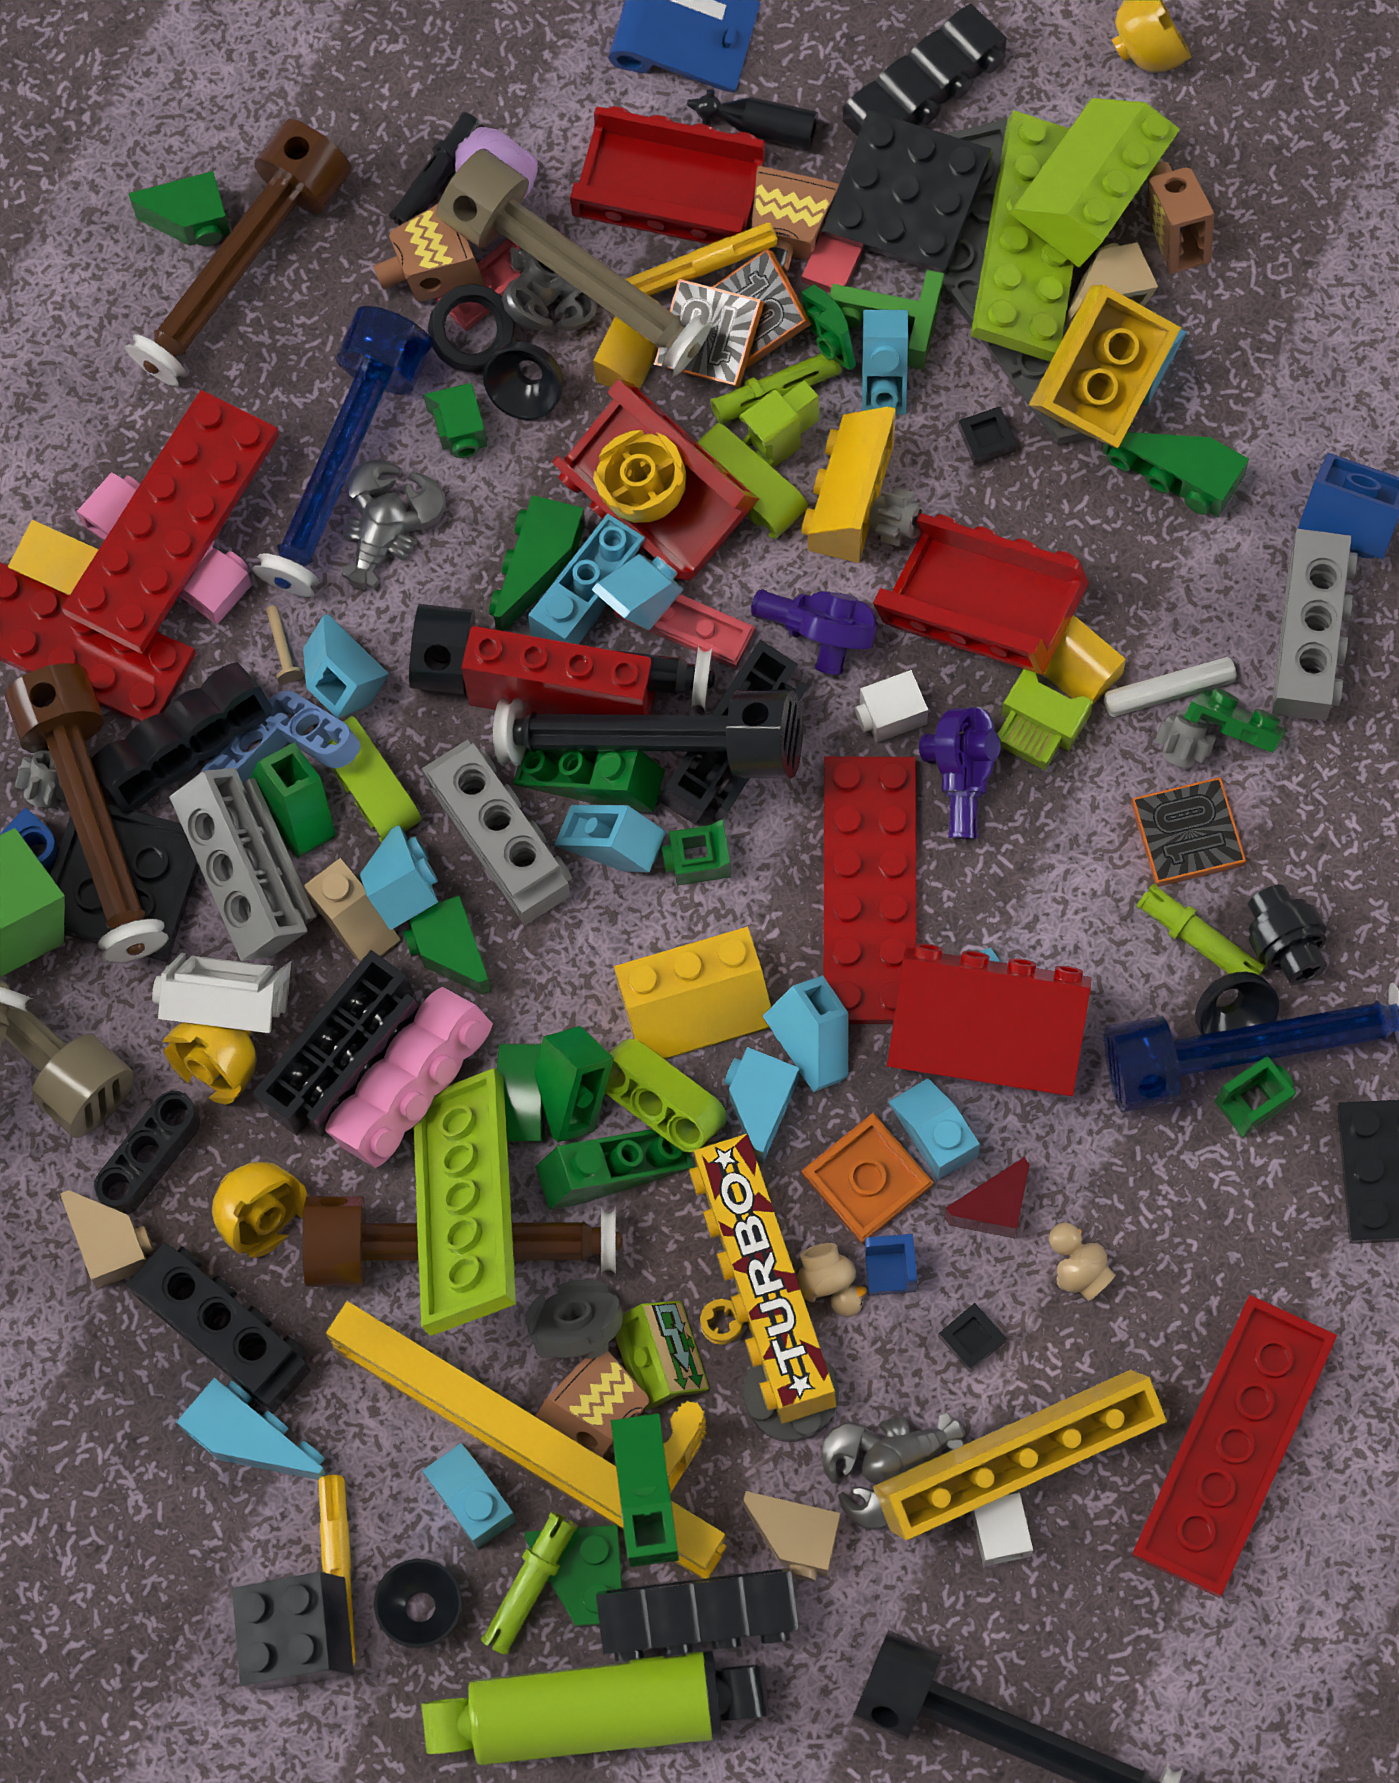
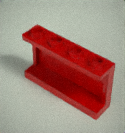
[570,106,765,244]
[552,379,759,581]
[873,513,1089,675]
[461,626,656,716]
[886,943,1092,1097]

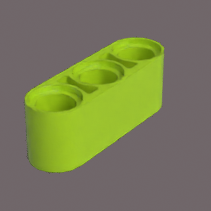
[697,423,809,539]
[328,715,423,843]
[605,1039,727,1152]

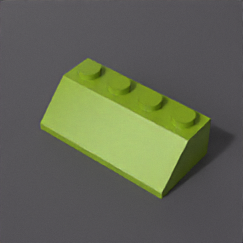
[1010,98,1180,267]

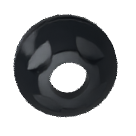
[483,342,564,420]
[1195,971,1279,1051]
[374,1558,463,1649]

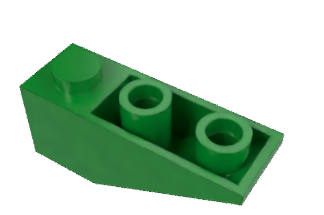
[1102,432,1249,517]
[489,495,586,631]
[513,747,665,812]
[535,1129,694,1210]
[611,1413,679,1567]

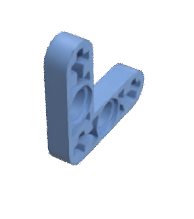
[201,690,360,783]

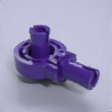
[751,589,878,675]
[919,707,1001,839]

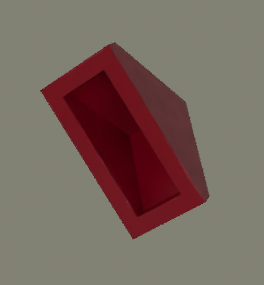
[944,1157,1030,1239]

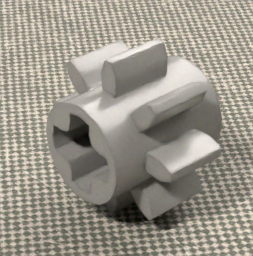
[870,487,925,547]
[1155,710,1216,767]
[15,750,66,807]

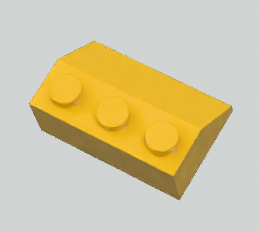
[1028,285,1181,448]
[801,406,896,563]
[614,926,771,1060]

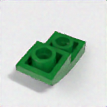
[801,284,856,370]
[497,1043,545,1141]

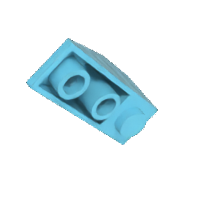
[528,514,645,644]
[176,1378,327,1480]

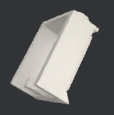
[152,953,291,1033]

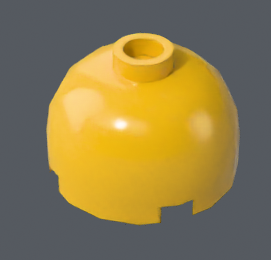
[1112,0,1192,73]
[594,430,686,523]
[163,1022,257,1105]
[212,1162,308,1258]

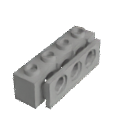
[1271,529,1358,721]
[422,739,572,926]
[169,768,316,961]

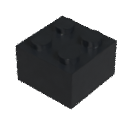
[232,1571,354,1690]

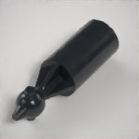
[687,90,818,150]

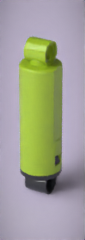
[421,1650,769,1765]

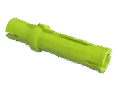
[710,353,842,425]
[1136,883,1266,976]
[480,1511,578,1655]

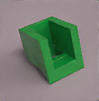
[423,382,487,458]
[662,819,731,886]
[1214,1056,1296,1138]

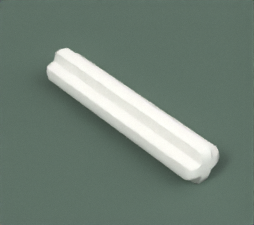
[1104,657,1237,717]

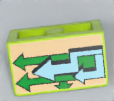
[615,1301,709,1410]

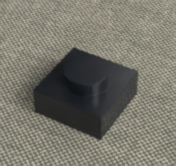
[958,406,1016,466]
[938,1303,1006,1373]

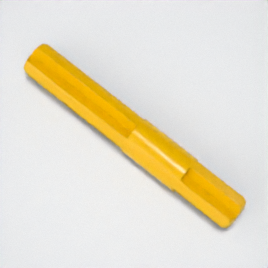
[625,222,778,296]
[318,1474,356,1666]

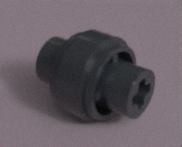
[1248,884,1327,985]

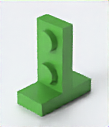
[830,270,944,369]

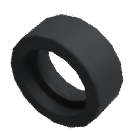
[427,284,515,372]

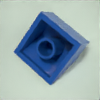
[1298,452,1399,559]

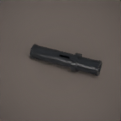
[389,112,484,226]

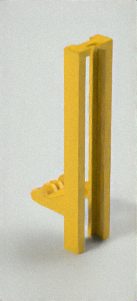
[326,1301,727,1579]

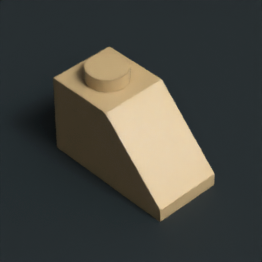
[1065,242,1158,326]
[304,858,401,963]
[60,1190,154,1289]
[744,1491,841,1582]

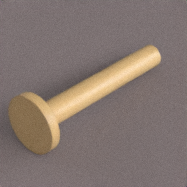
[266,606,304,684]

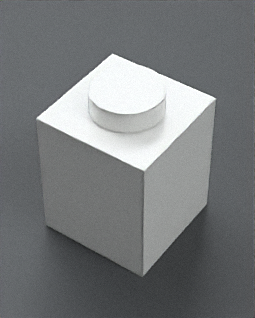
[855,670,928,743]
[971,1493,1033,1567]

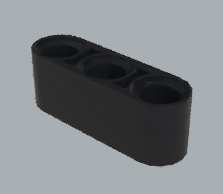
[94,1091,200,1215]

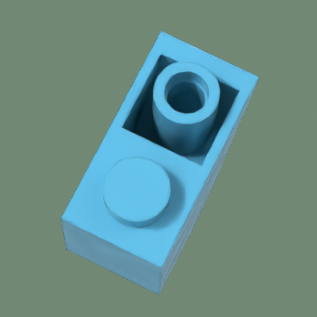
[862,310,908,414]
[303,614,389,718]
[360,825,438,930]
[763,975,848,1092]

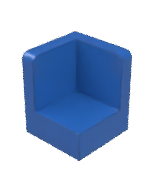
[864,1234,917,1296]

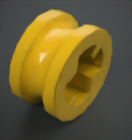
[700,1299,743,1345]

